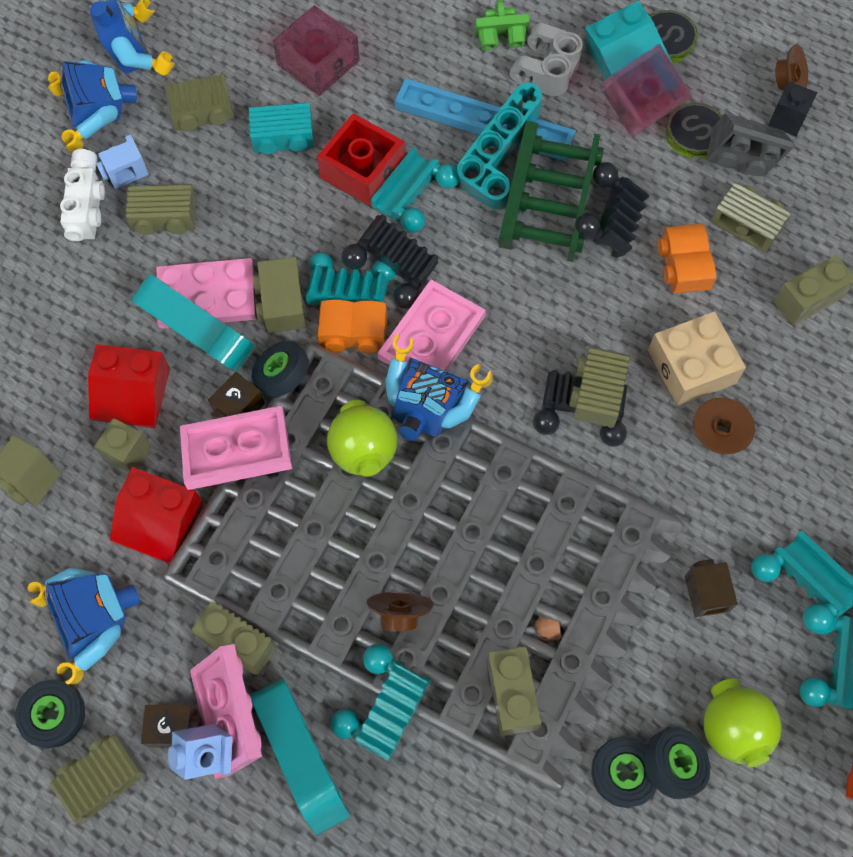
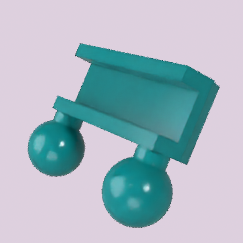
[371,147,459,233]
[306,252,396,305]
[751,531,853,634]
[799,616,853,710]
[330,644,432,761]

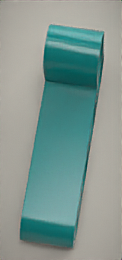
[457,82,542,210]
[130,273,256,372]
[250,677,351,836]

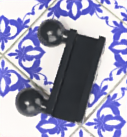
[576,162,649,258]
[341,215,439,309]
[533,370,627,447]

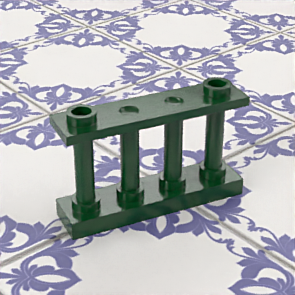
[499,121,604,262]

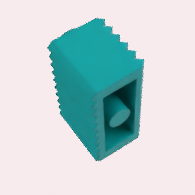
[249,102,314,154]

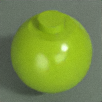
[327,400,398,477]
[703,678,782,767]

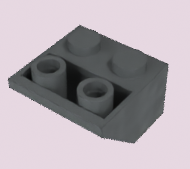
[707,113,794,176]

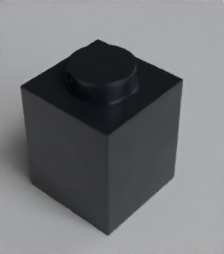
[769,81,818,137]

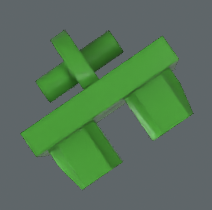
[474,0,530,50]

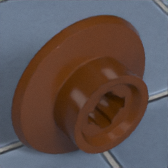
[775,44,808,90]
[693,398,755,454]
[367,592,434,631]

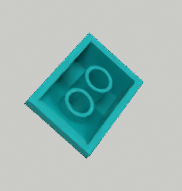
[585,0,682,113]

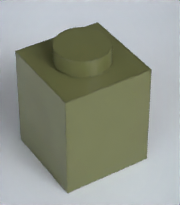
[94,418,152,473]

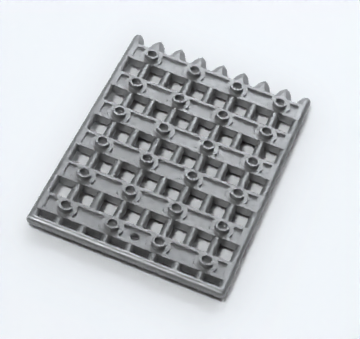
[163,342,684,792]

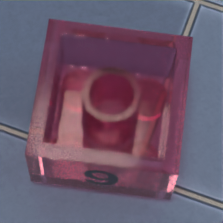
[272,5,360,96]
[600,43,692,137]

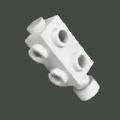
[60,149,105,241]

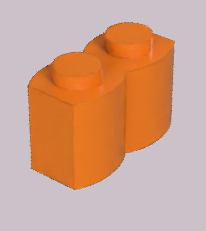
[657,223,716,294]
[318,300,388,354]

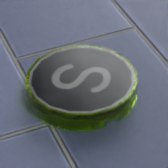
[649,10,698,63]
[666,103,722,158]

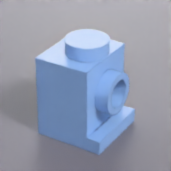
[96,135,149,189]
[168,724,232,780]

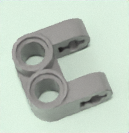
[510,23,583,96]

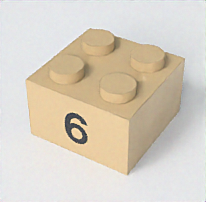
[648,311,746,406]

